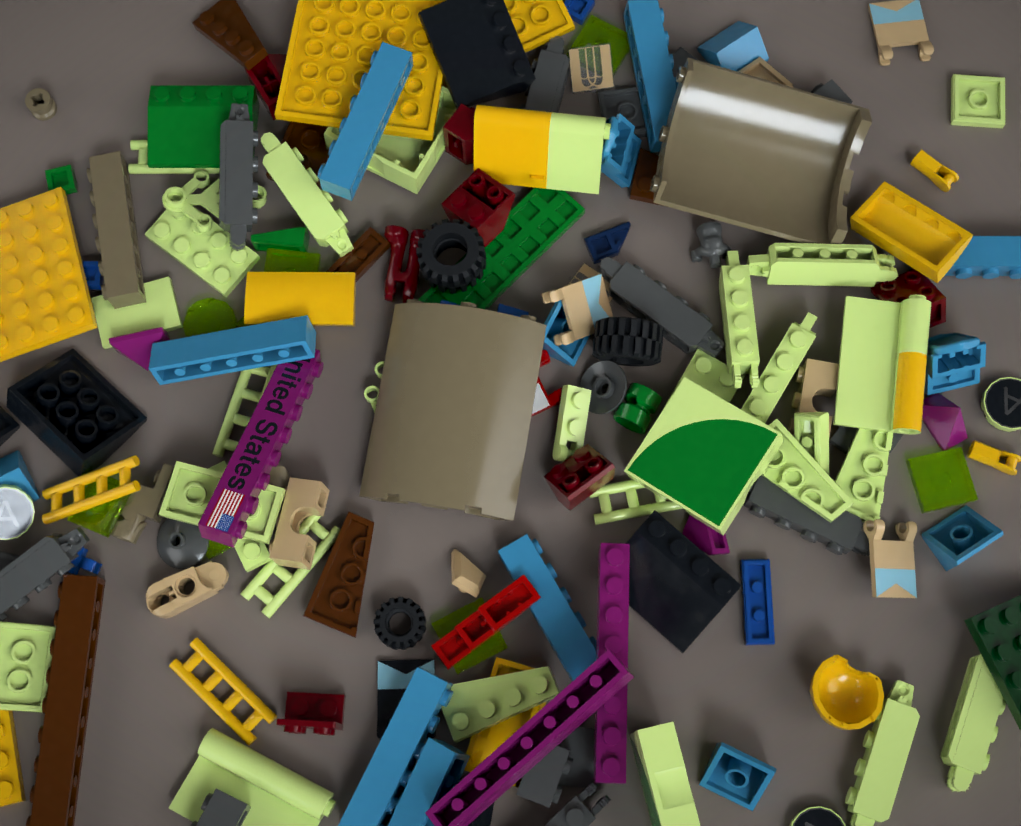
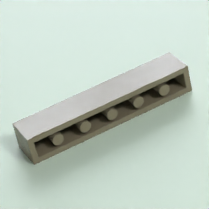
[87,151,146,309]

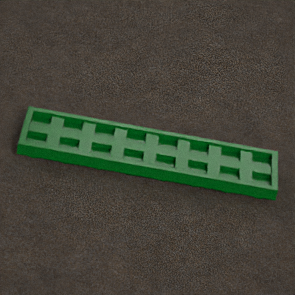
[419,188,585,310]

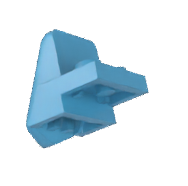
[601,113,642,188]
[924,333,986,396]

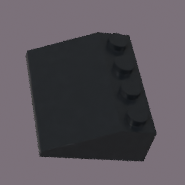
[418,0,536,109]
[6,348,147,476]
[597,510,742,653]

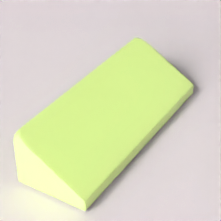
[794,412,829,475]

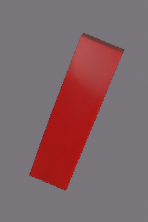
[431,574,541,670]

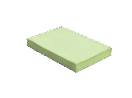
[91,276,183,349]
[0,621,56,713]

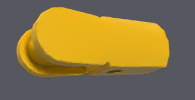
[910,149,959,192]
[967,440,1021,475]

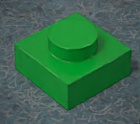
[45,165,78,195]

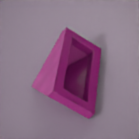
[109,327,170,371]
[922,393,968,452]
[682,515,730,555]

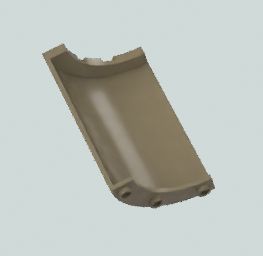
[650,58,872,244]
[359,299,547,521]

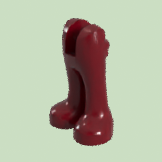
[384,225,425,303]

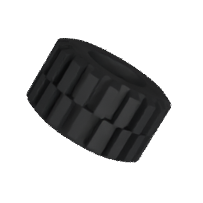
[417,219,487,294]
[592,317,664,367]

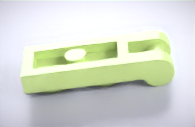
[552,384,592,462]

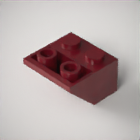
[244,54,287,121]
[443,103,475,165]
[441,168,515,247]
[544,444,615,511]

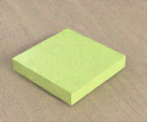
[951,74,1005,129]

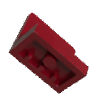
[871,269,946,328]
[276,692,346,736]

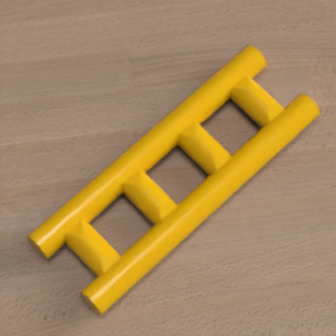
[42,455,141,525]
[169,637,277,746]

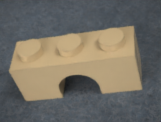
[788,358,839,438]
[269,477,330,570]

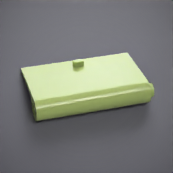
[169,728,337,826]

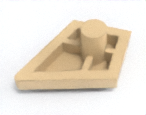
[451,549,486,598]

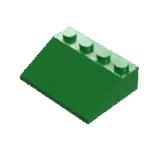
[148,85,260,168]

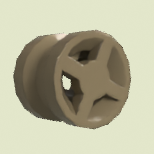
[25,88,57,121]

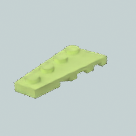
[762,419,853,523]
[835,428,893,522]
[441,666,560,743]

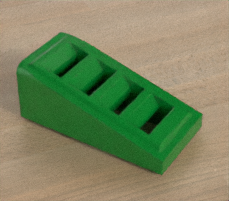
[250,227,310,255]

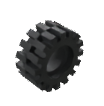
[374,597,426,650]

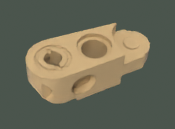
[146,561,229,619]

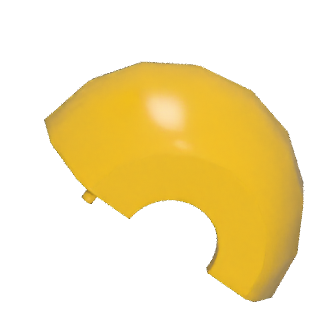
[809,655,884,730]

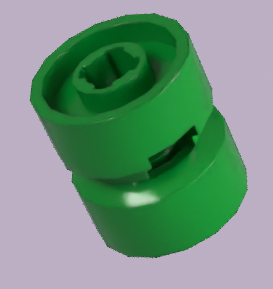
[613,383,662,434]

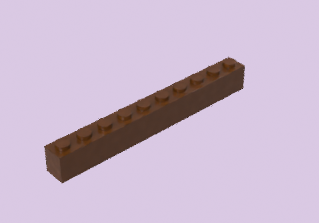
[26,575,105,826]

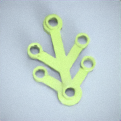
[162,171,267,232]

